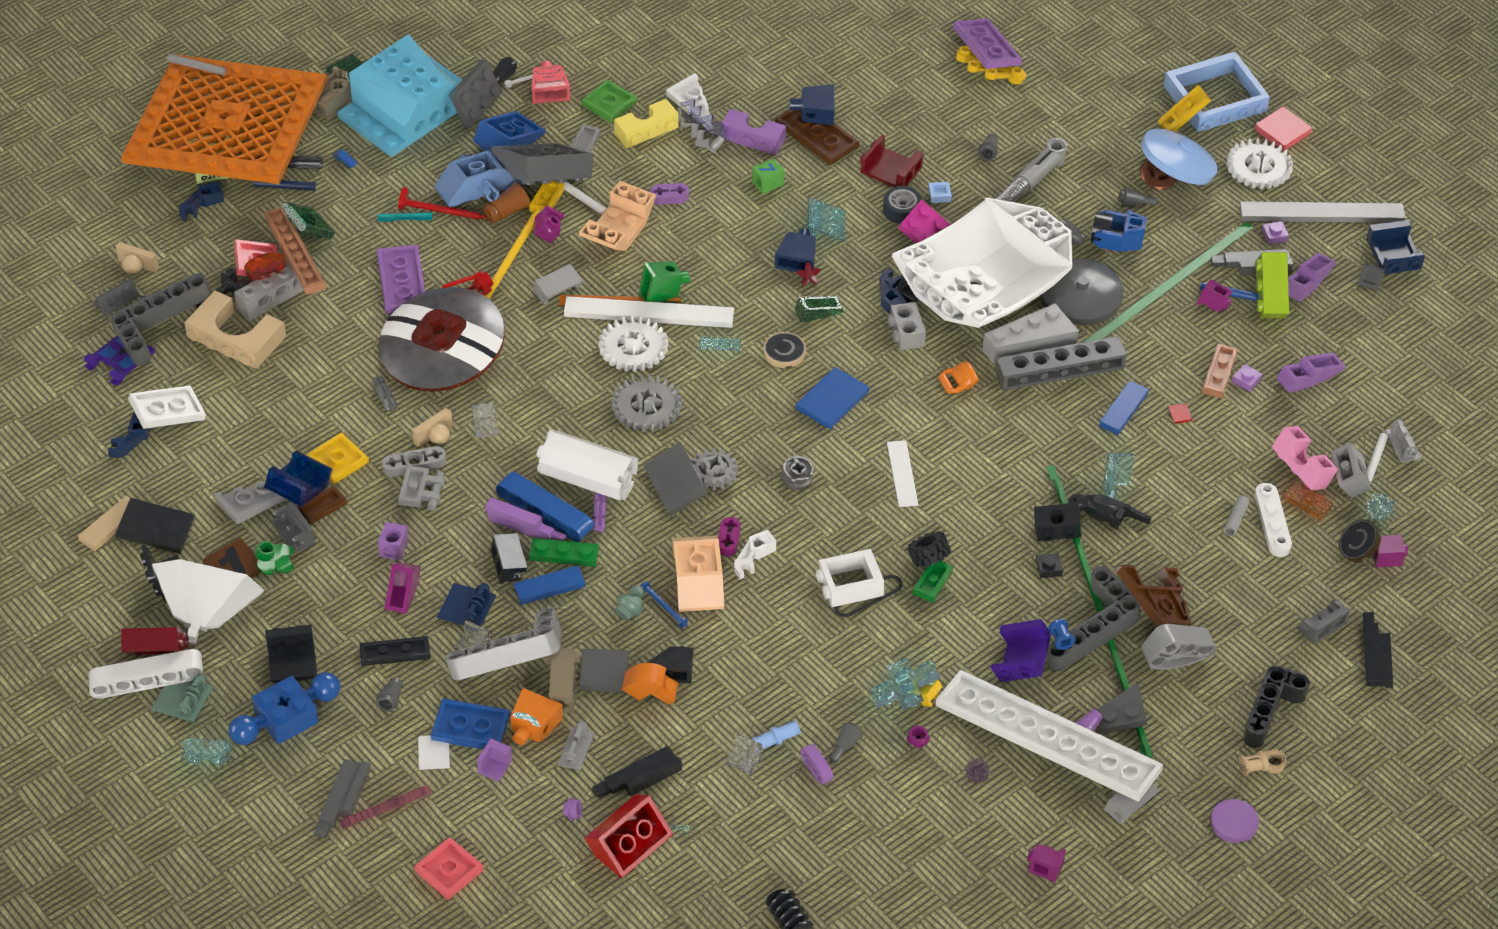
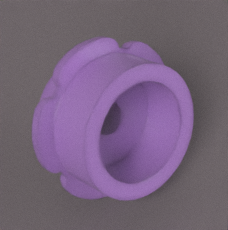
[563,797,582,821]

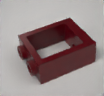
[121,627,189,655]

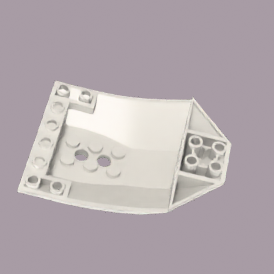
[892,197,1072,328]

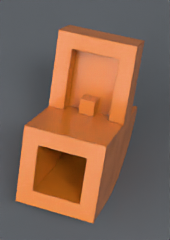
[621,663,678,705]

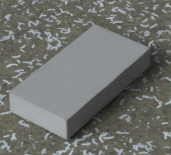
[570,124,601,153]

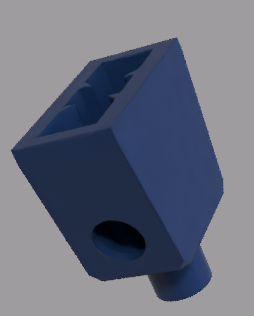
[790,84,835,125]
[775,228,816,272]

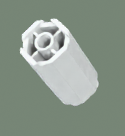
[537,430,638,500]

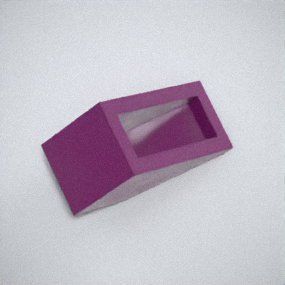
[384,562,421,614]

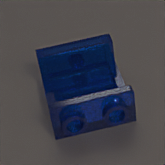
[264,450,333,507]

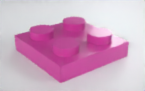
[898,199,951,244]

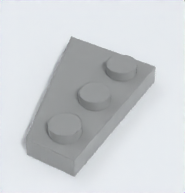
[214,477,295,524]

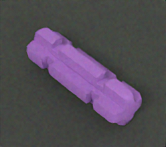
[593,493,607,532]

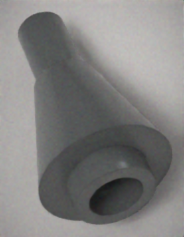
[1118,187,1157,207]
[829,722,863,763]

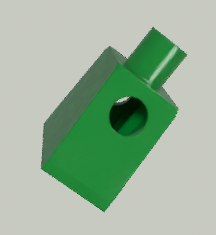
[639,261,690,303]

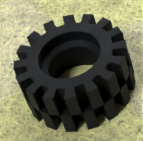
[907,531,951,568]

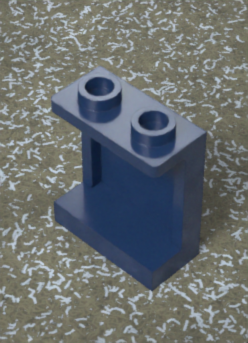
[1366,220,1425,275]

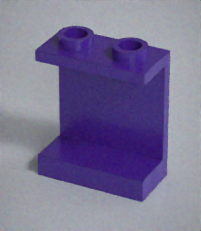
[991,619,1051,682]

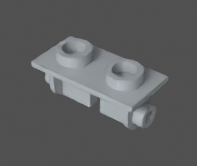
[1385,419,1421,463]
[558,721,594,771]

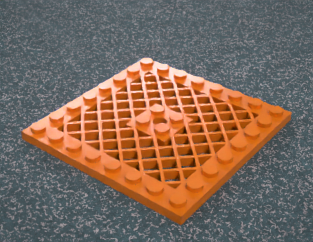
[121,54,327,184]

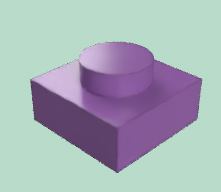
[1262,221,1289,244]
[1232,364,1263,392]

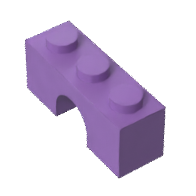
[721,109,786,155]

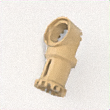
[1238,749,1286,776]

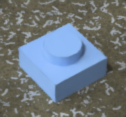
[928,182,952,203]

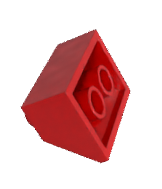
[584,795,673,878]

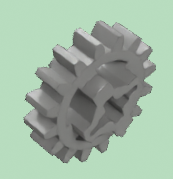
[692,448,738,491]

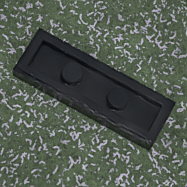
[359,636,431,666]

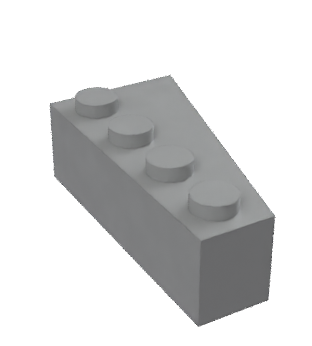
[982,304,1079,364]

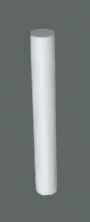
[559,182,607,215]
[1367,433,1388,484]

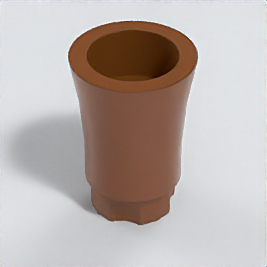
[483,182,530,223]

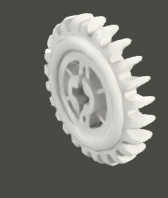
[1226,138,1293,189]
[598,316,668,372]

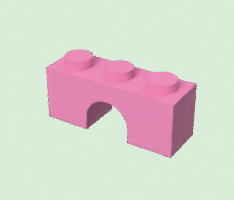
[1272,426,1338,491]

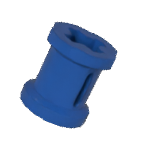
[1048,619,1075,650]

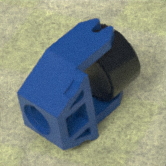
[1090,209,1147,252]

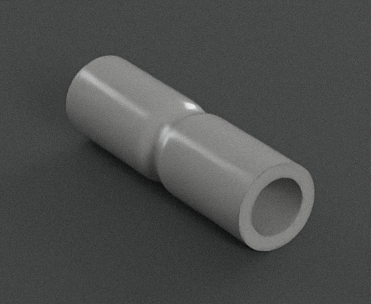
[1223,496,1250,536]

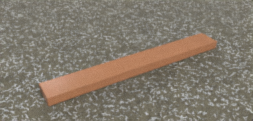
[264,207,326,295]

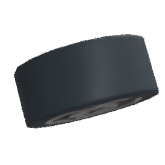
[883,186,922,224]

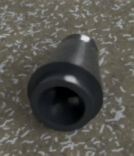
[493,57,517,84]

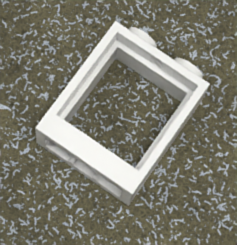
[816,549,884,607]

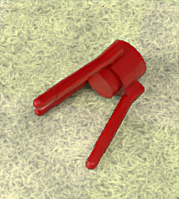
[442,271,494,296]

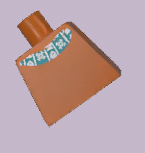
[510,688,563,745]

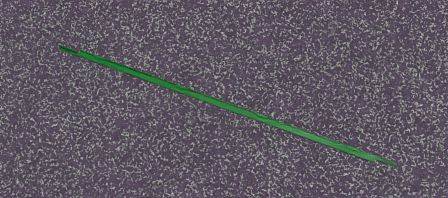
[1046,465,1153,759]

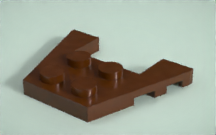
[1115,565,1191,628]

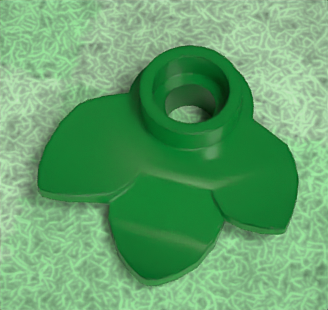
[254,541,295,576]

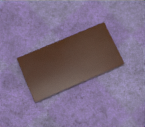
[775,110,859,165]

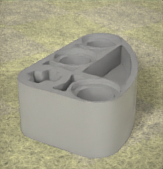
[1141,624,1217,670]

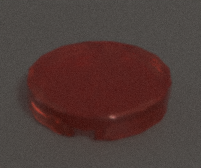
[244,252,287,280]

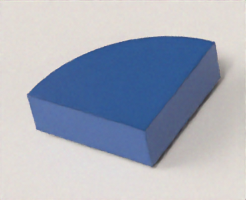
[332,149,357,168]

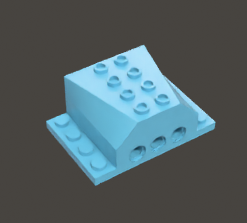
[337,34,462,157]

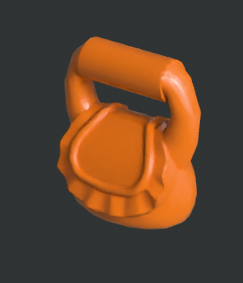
[938,361,979,394]

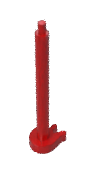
[398,187,486,220]

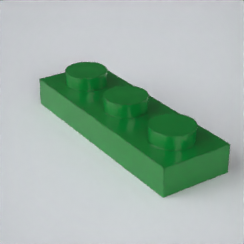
[529,538,599,567]

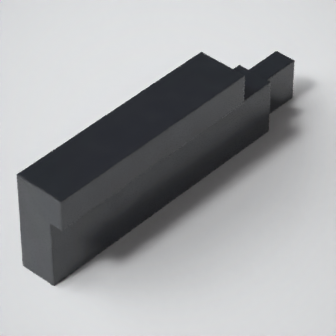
[1362,612,1393,688]
[592,746,682,798]

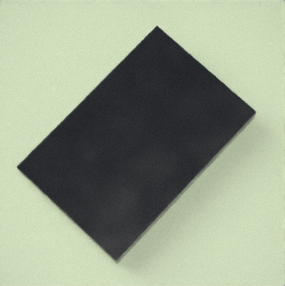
[116,498,195,554]

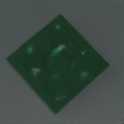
[281,202,335,239]

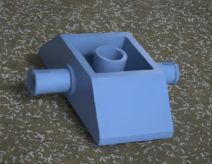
[434,150,522,207]

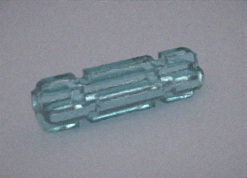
[699,337,741,351]

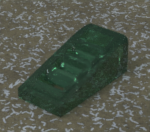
[795,296,843,322]

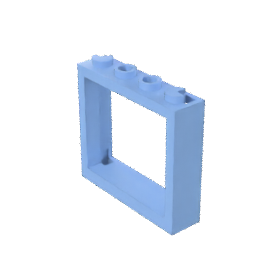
[1164,52,1270,132]

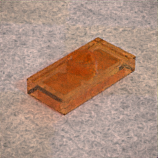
[1283,481,1333,521]

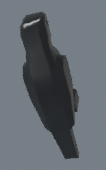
[1068,494,1151,529]

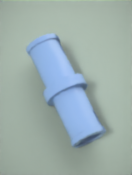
[752,720,801,752]

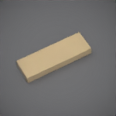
[78,495,130,552]

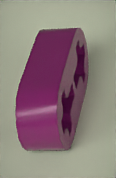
[718,517,741,557]

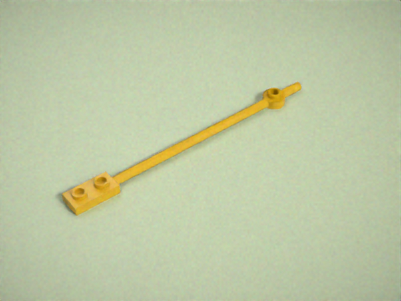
[450,180,565,349]

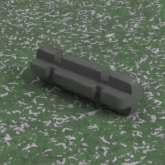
[372,375,397,411]

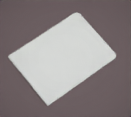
[418,735,450,770]

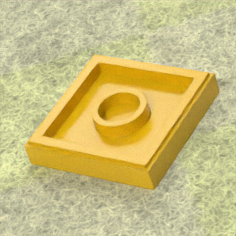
[307,432,369,484]

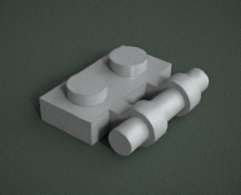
[398,466,445,510]

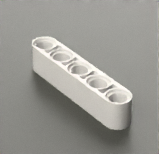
[88,649,203,699]

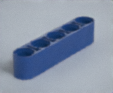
[495,472,594,542]

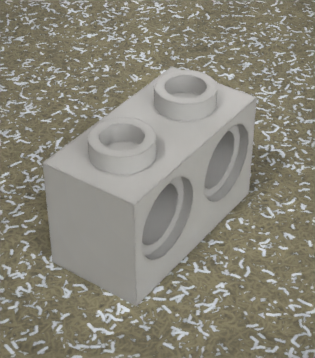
[887,302,926,350]

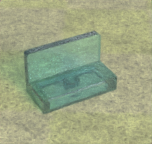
[1103,453,1134,499]

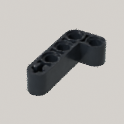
[1243,666,1310,748]

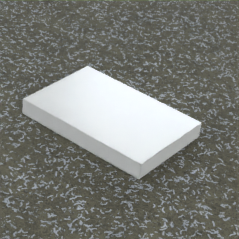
[128,386,206,429]

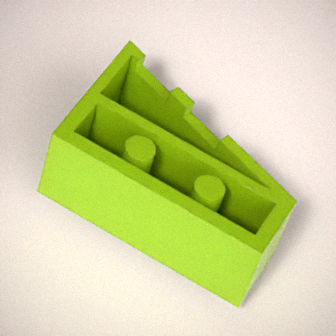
[1255,252,1289,318]

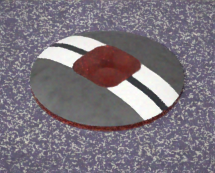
[379,287,505,392]

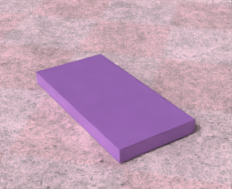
[953,18,1022,69]
[376,244,425,314]

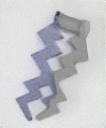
[677,99,730,154]

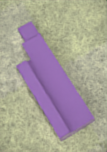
[485,497,566,541]

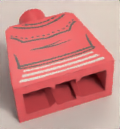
[532,61,570,104]

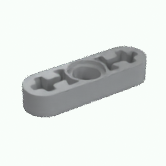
[382,446,446,477]

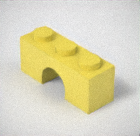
[614,99,678,148]

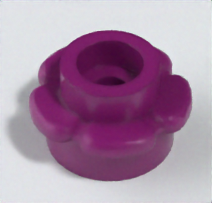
[907,726,930,748]

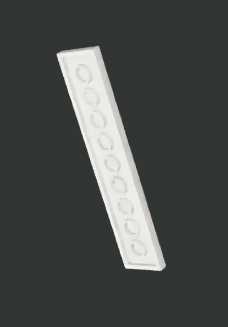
[936,670,1163,802]

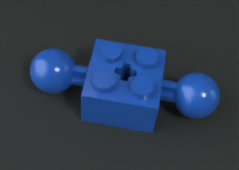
[228,672,341,745]

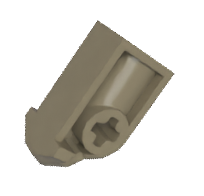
[313,66,351,121]
[546,648,581,713]

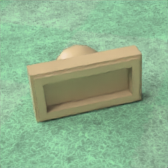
[116,242,159,274]
[412,408,452,448]

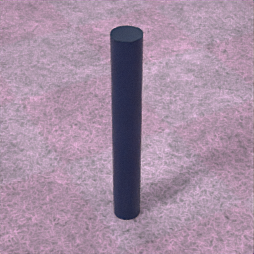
[254,180,316,190]

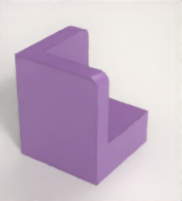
[477,739,512,781]

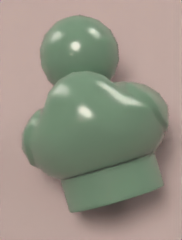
[614,585,644,621]

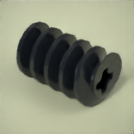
[765,889,814,929]

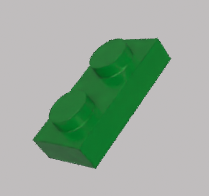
[913,561,953,603]

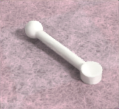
[504,75,533,88]

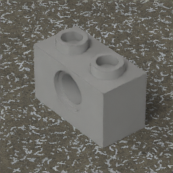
[1331,443,1371,498]

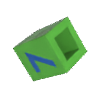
[752,159,785,194]

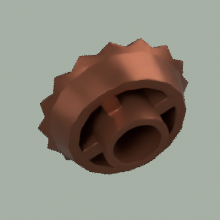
[1140,158,1178,190]

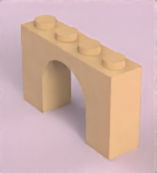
[184,290,286,369]

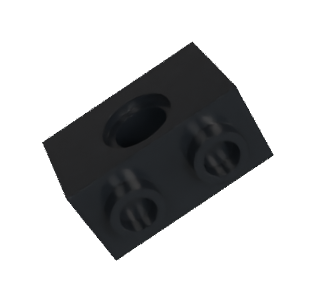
[1034,502,1082,541]

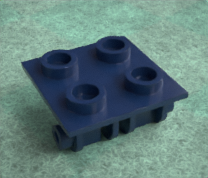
[437,583,496,630]

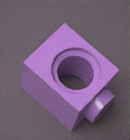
[378,522,409,560]

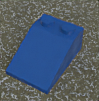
[473,111,546,153]

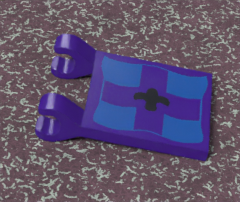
[84,336,155,386]

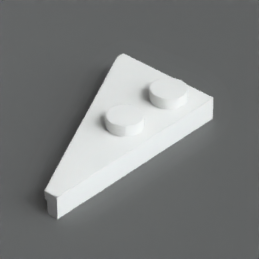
[666,73,715,133]

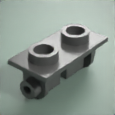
[93,278,139,316]

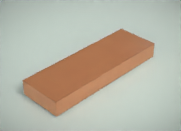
[1202,344,1238,398]

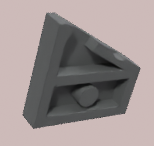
[1097,684,1147,734]

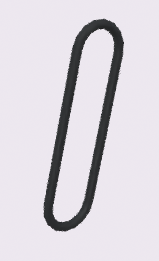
[834,575,903,617]

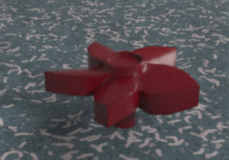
[796,262,821,286]

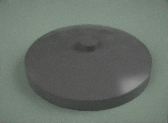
[1040,258,1124,325]

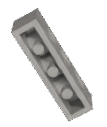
[234,262,304,321]

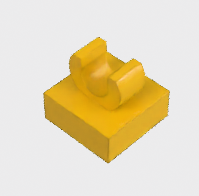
[909,678,942,707]

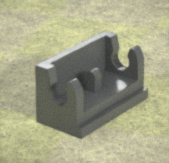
[272,500,315,554]
[1297,598,1350,645]

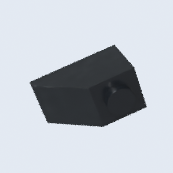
[647,646,693,684]

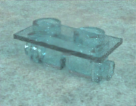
[181,738,232,764]

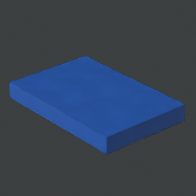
[796,367,869,429]
[431,698,511,750]

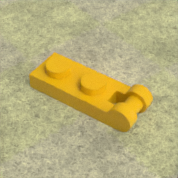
[1158,85,1211,132]

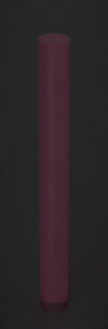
[339,785,431,829]

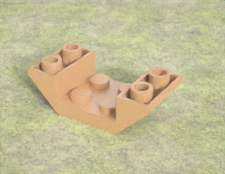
[579,181,656,251]
[672,536,724,612]

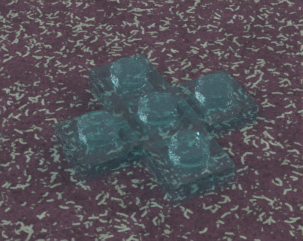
[870,657,941,711]

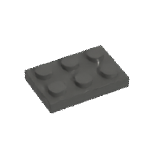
[449,60,502,128]

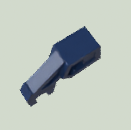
[179,181,224,221]
[879,268,907,314]
[108,412,150,458]

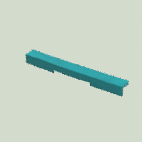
[378,212,433,222]

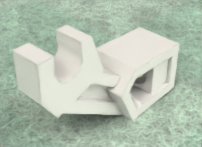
[734,530,776,579]

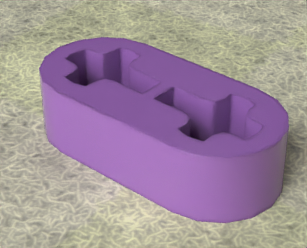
[650,183,689,205]
[800,744,833,785]

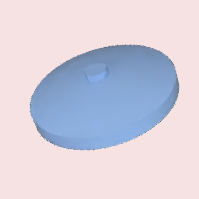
[1141,129,1217,185]

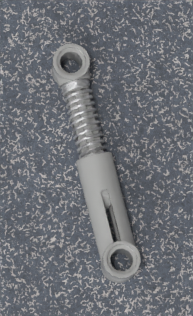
[996,138,1067,203]

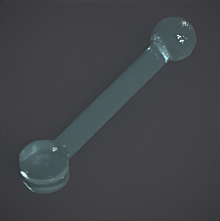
[644,818,691,834]

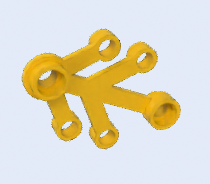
[956,46,1027,84]

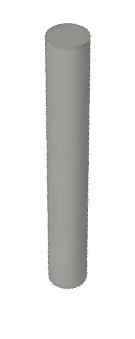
[167,54,226,76]

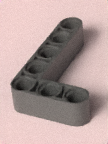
[110,273,211,365]
[1047,566,1140,671]

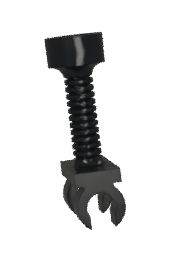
[196,268,250,308]

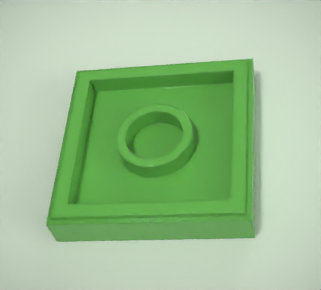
[581,80,637,123]

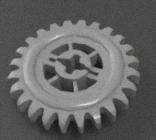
[611,374,682,432]

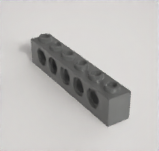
[995,336,1127,391]

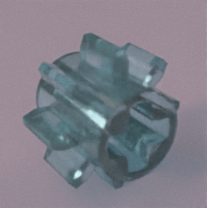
[1366,494,1394,520]

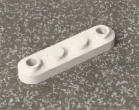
[1255,483,1292,557]

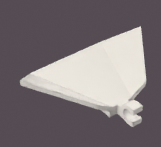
[152,559,264,645]

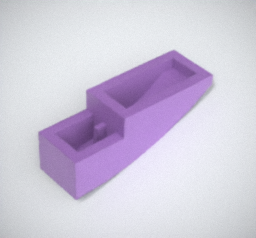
[1288,253,1336,302]
[1277,352,1346,393]

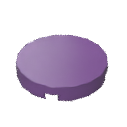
[1210,799,1259,843]

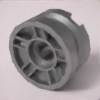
[781,456,814,490]

